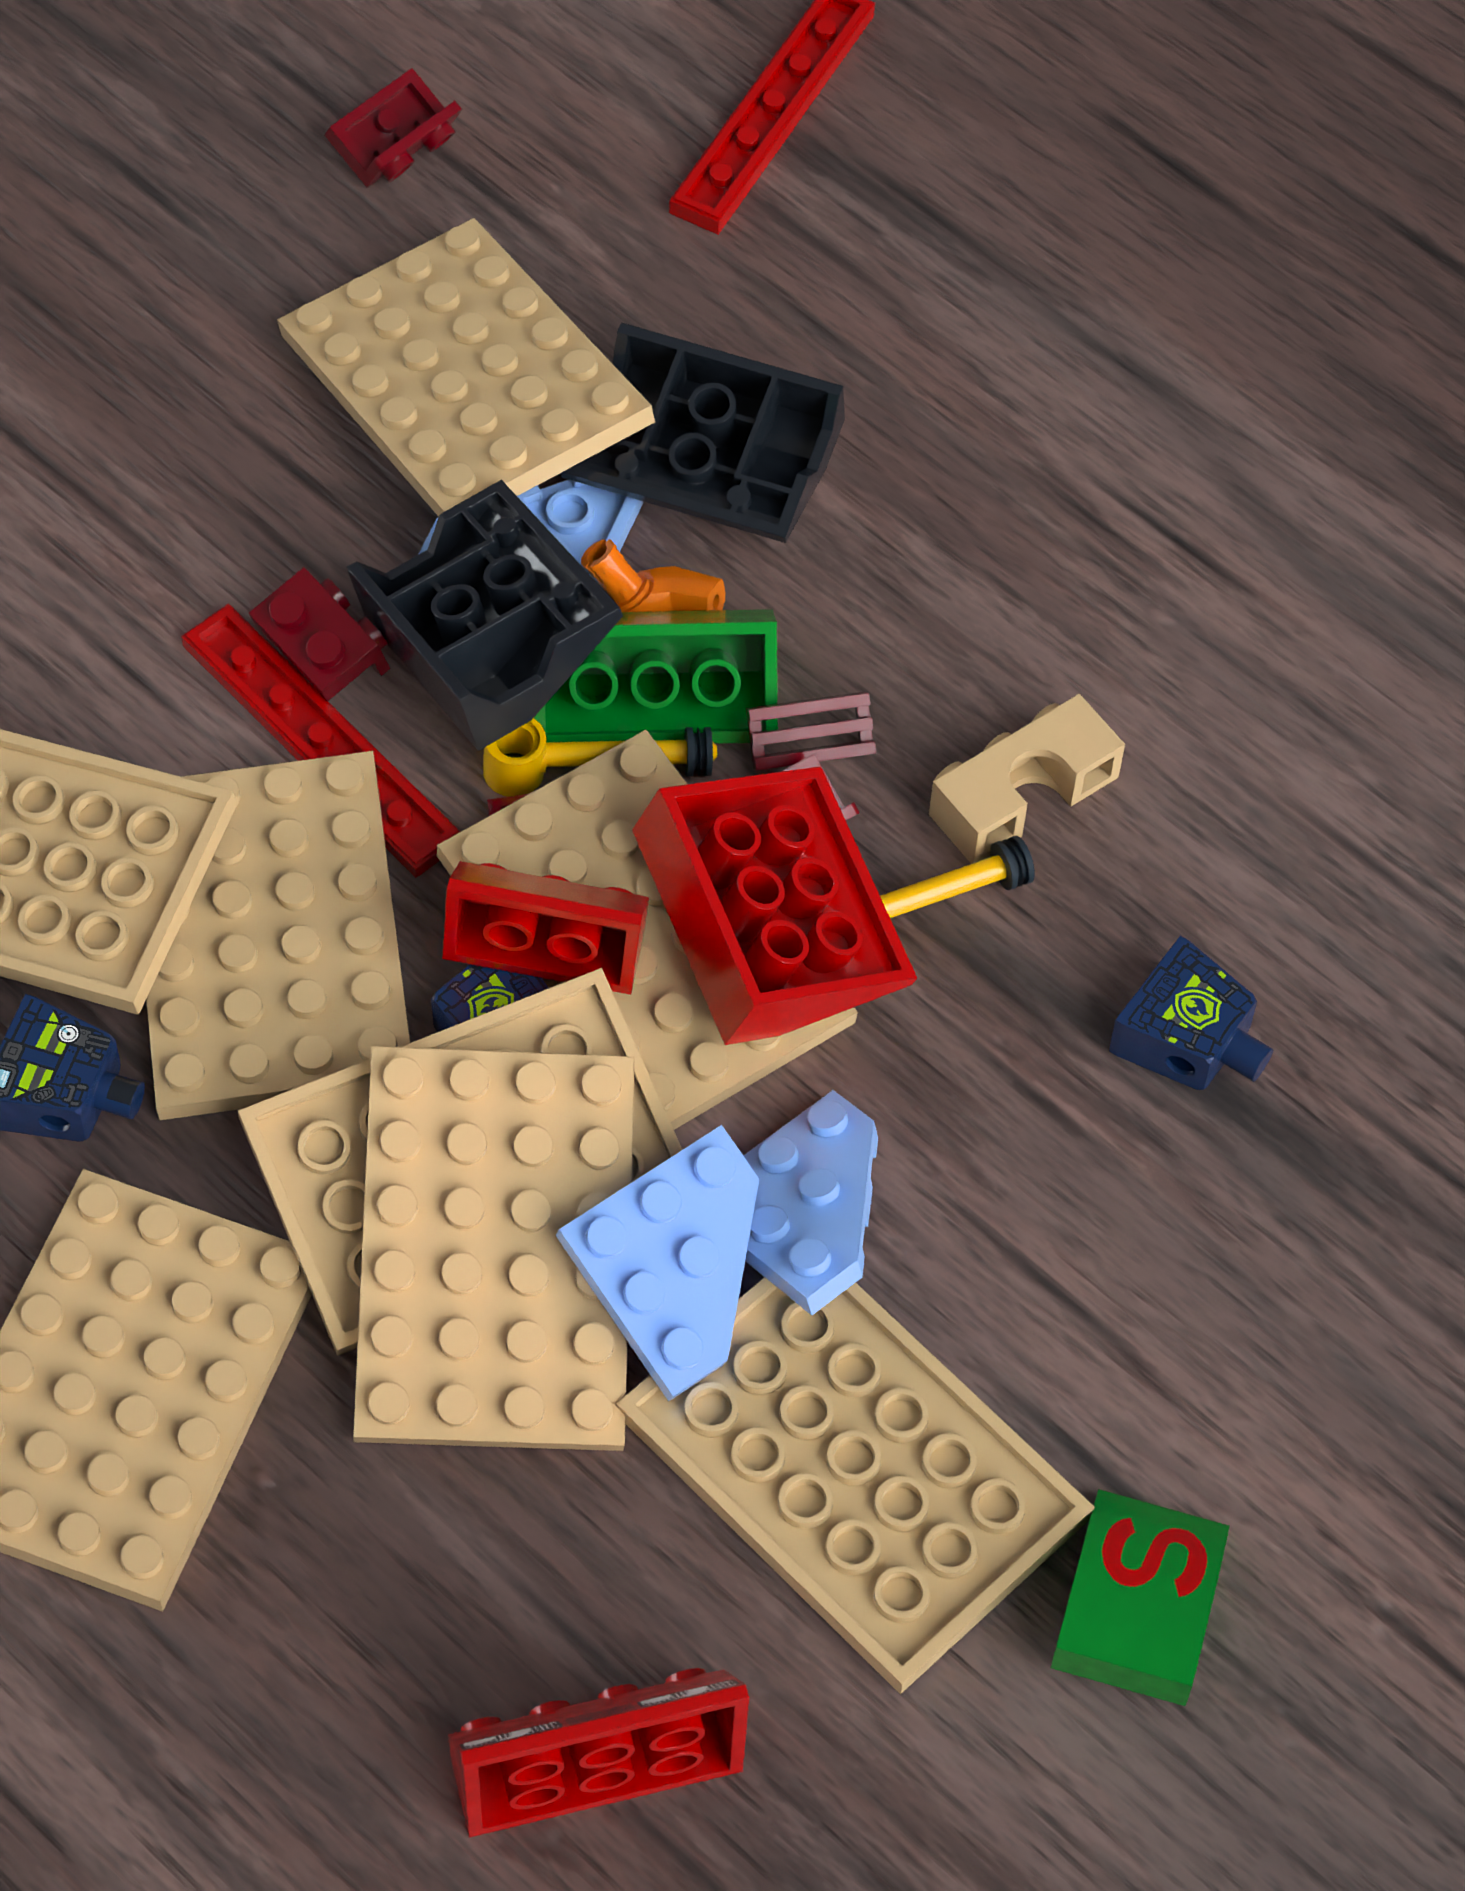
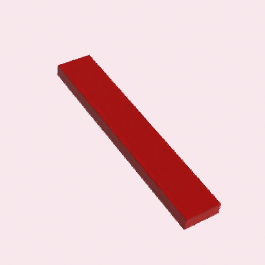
[669,0,875,235]
[181,603,460,878]

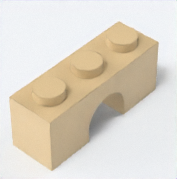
[929,693,1125,864]

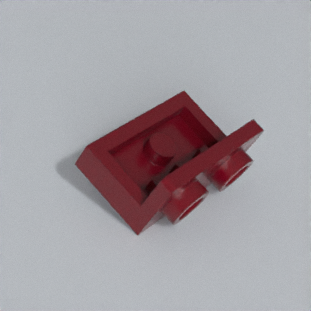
[324,68,462,188]
[249,567,391,702]

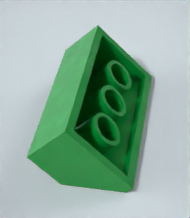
[534,609,778,744]

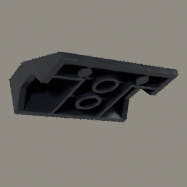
[561,322,845,543]
[346,480,623,751]

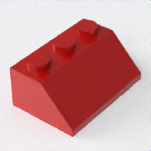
[442,861,649,995]

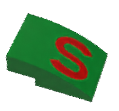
[1051,1489,1230,1706]

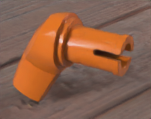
[581,539,725,612]

